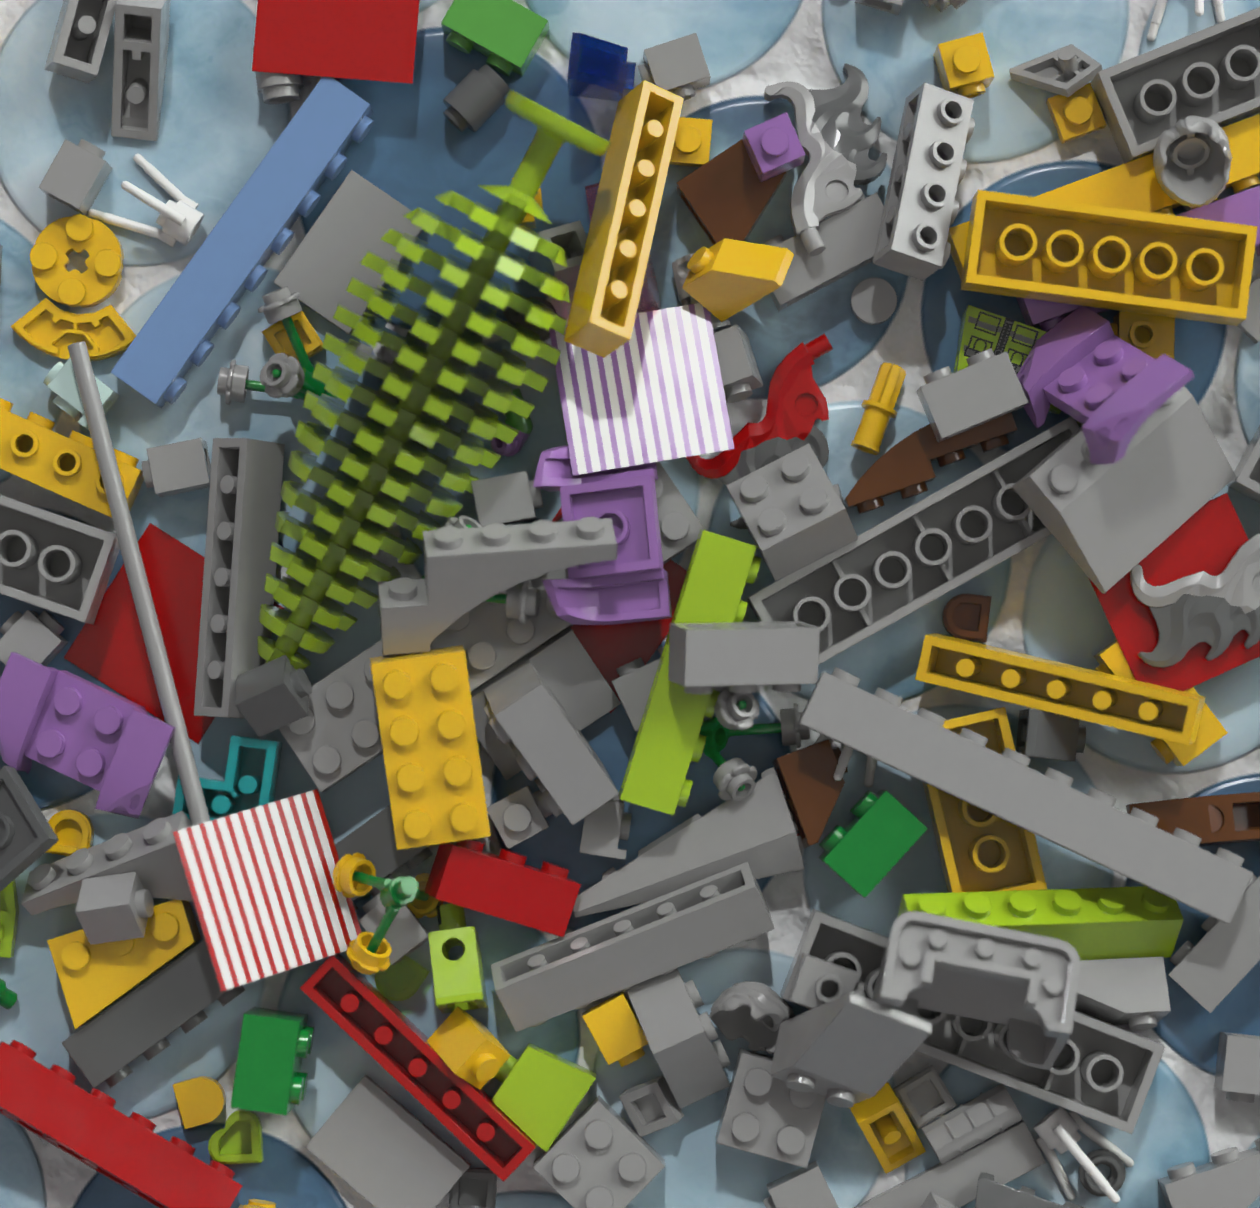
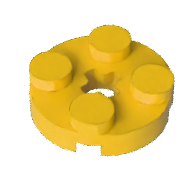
[30,214,124,308]

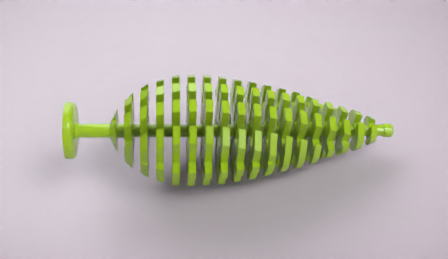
[257,89,611,670]

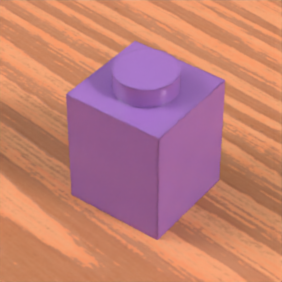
[742,112,806,182]

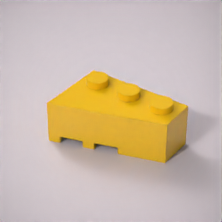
[47,899,201,1029]

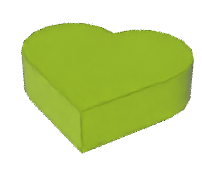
[208,1109,264,1165]

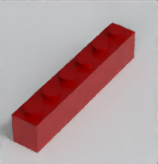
[300,953,537,1182]
[0,1040,242,1208]

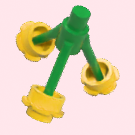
[333,852,444,975]

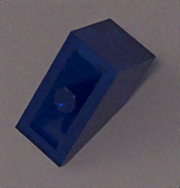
[567,32,636,101]

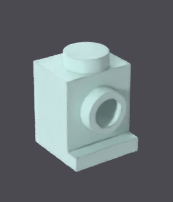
[43,358,120,430]

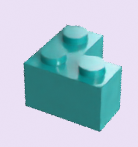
[172,735,283,821]

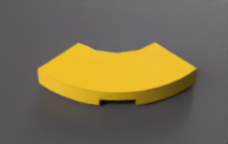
[10,298,136,361]

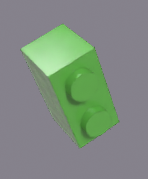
[441,0,549,77]

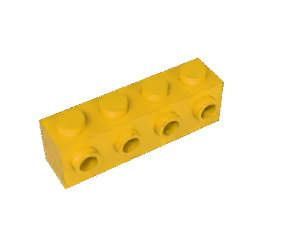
[0,398,144,518]

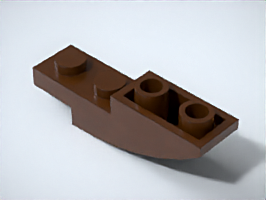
[843,412,1017,514]
[1126,792,1260,847]

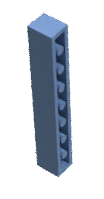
[111,77,374,409]

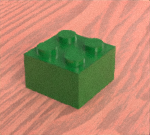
[818,790,928,898]
[230,1007,315,1115]

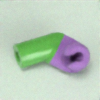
[491,388,533,457]

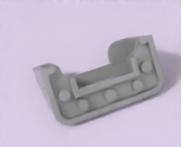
[871,911,1080,1070]

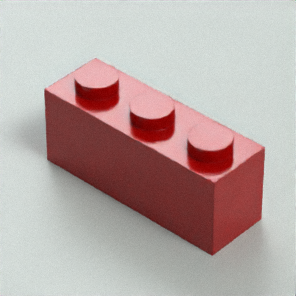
[424,839,581,937]

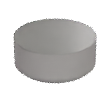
[850,278,897,325]

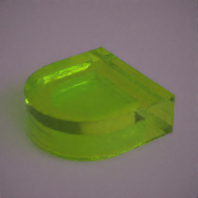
[375,955,431,1001]

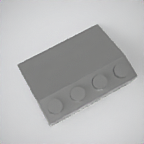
[1012,386,1236,594]

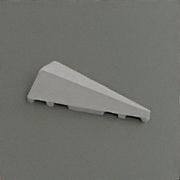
[573,767,804,918]

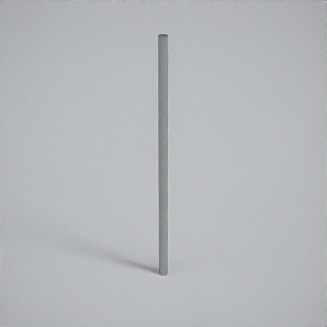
[67,341,210,826]

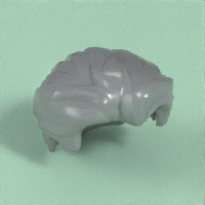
[1153,116,1232,208]
[709,981,795,1054]

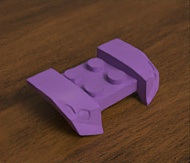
[1017,306,1194,464]
[533,445,672,625]
[0,652,176,819]

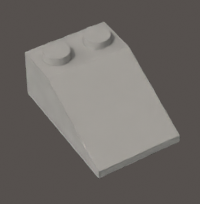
[770,992,932,1108]

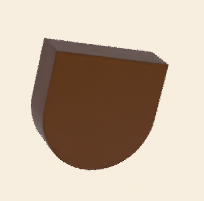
[942,593,992,643]

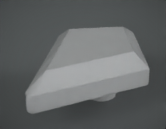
[1009,44,1102,97]

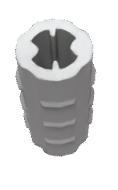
[921,1084,1022,1164]

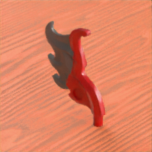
[685,334,833,529]

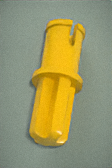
[851,362,906,455]

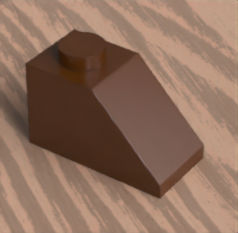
[772,739,848,849]

